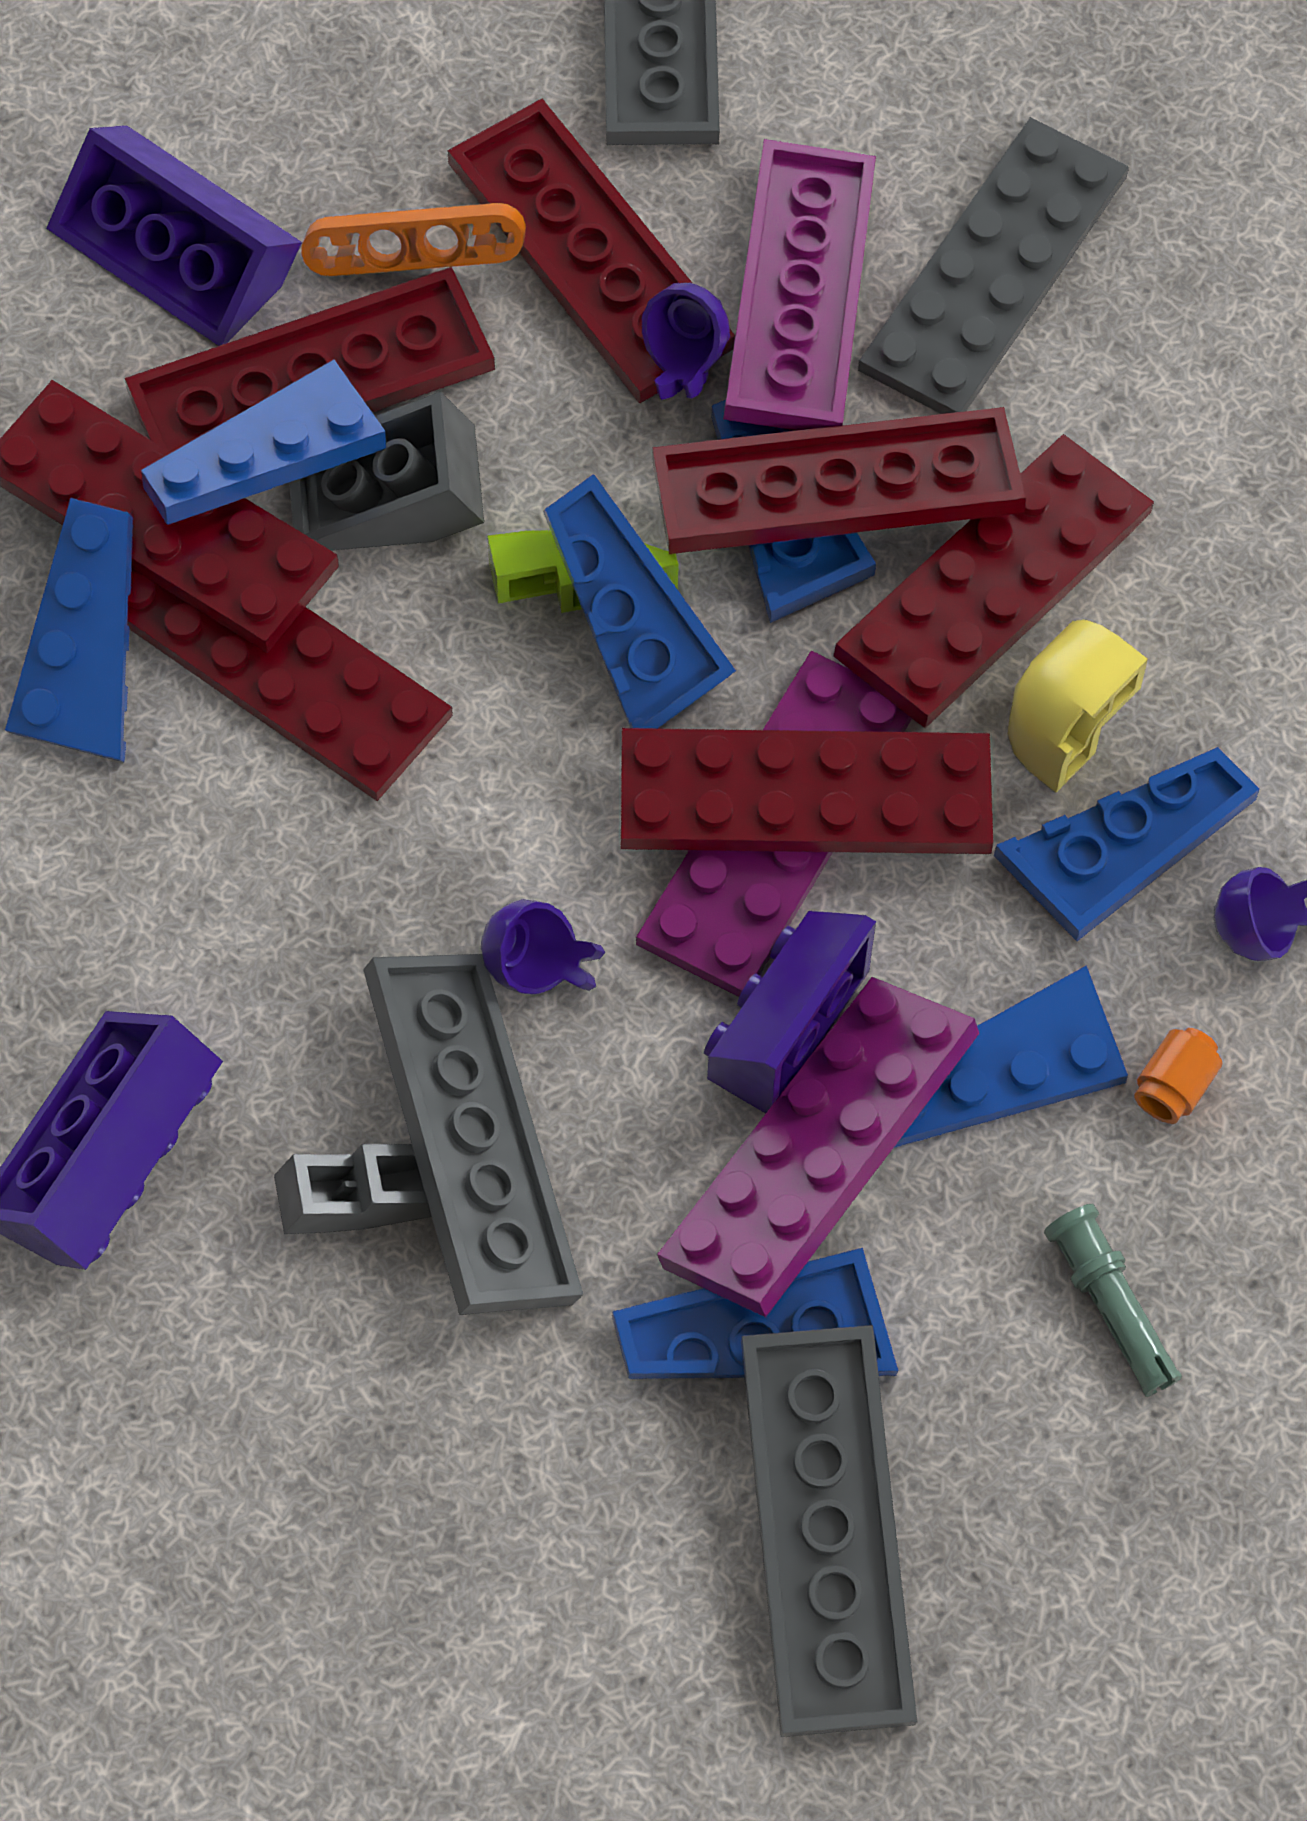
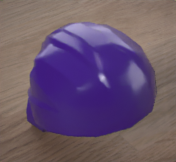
[642,283,730,400]
[1213,867,1307,961]
[481,899,606,995]

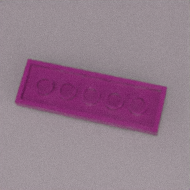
[723,139,876,431]
[636,650,912,997]
[657,977,979,1317]

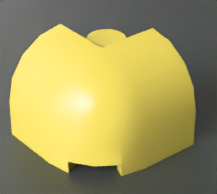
[1008,619,1148,793]

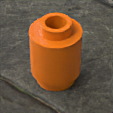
[1134,1028,1223,1124]

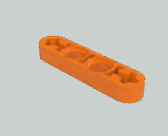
[301,203,526,276]

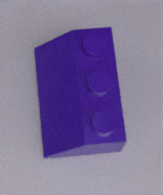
[704,911,876,1114]

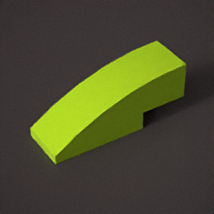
[487,530,679,613]

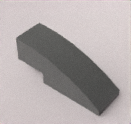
[274,1144,432,1234]

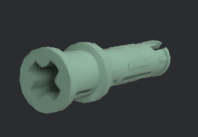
[1044,1204,1182,1397]

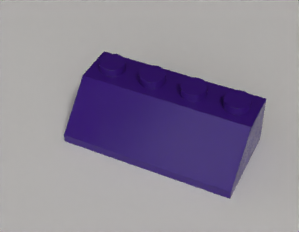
[46,125,302,346]
[0,1011,223,1270]

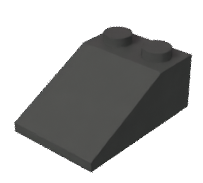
[290,391,485,551]

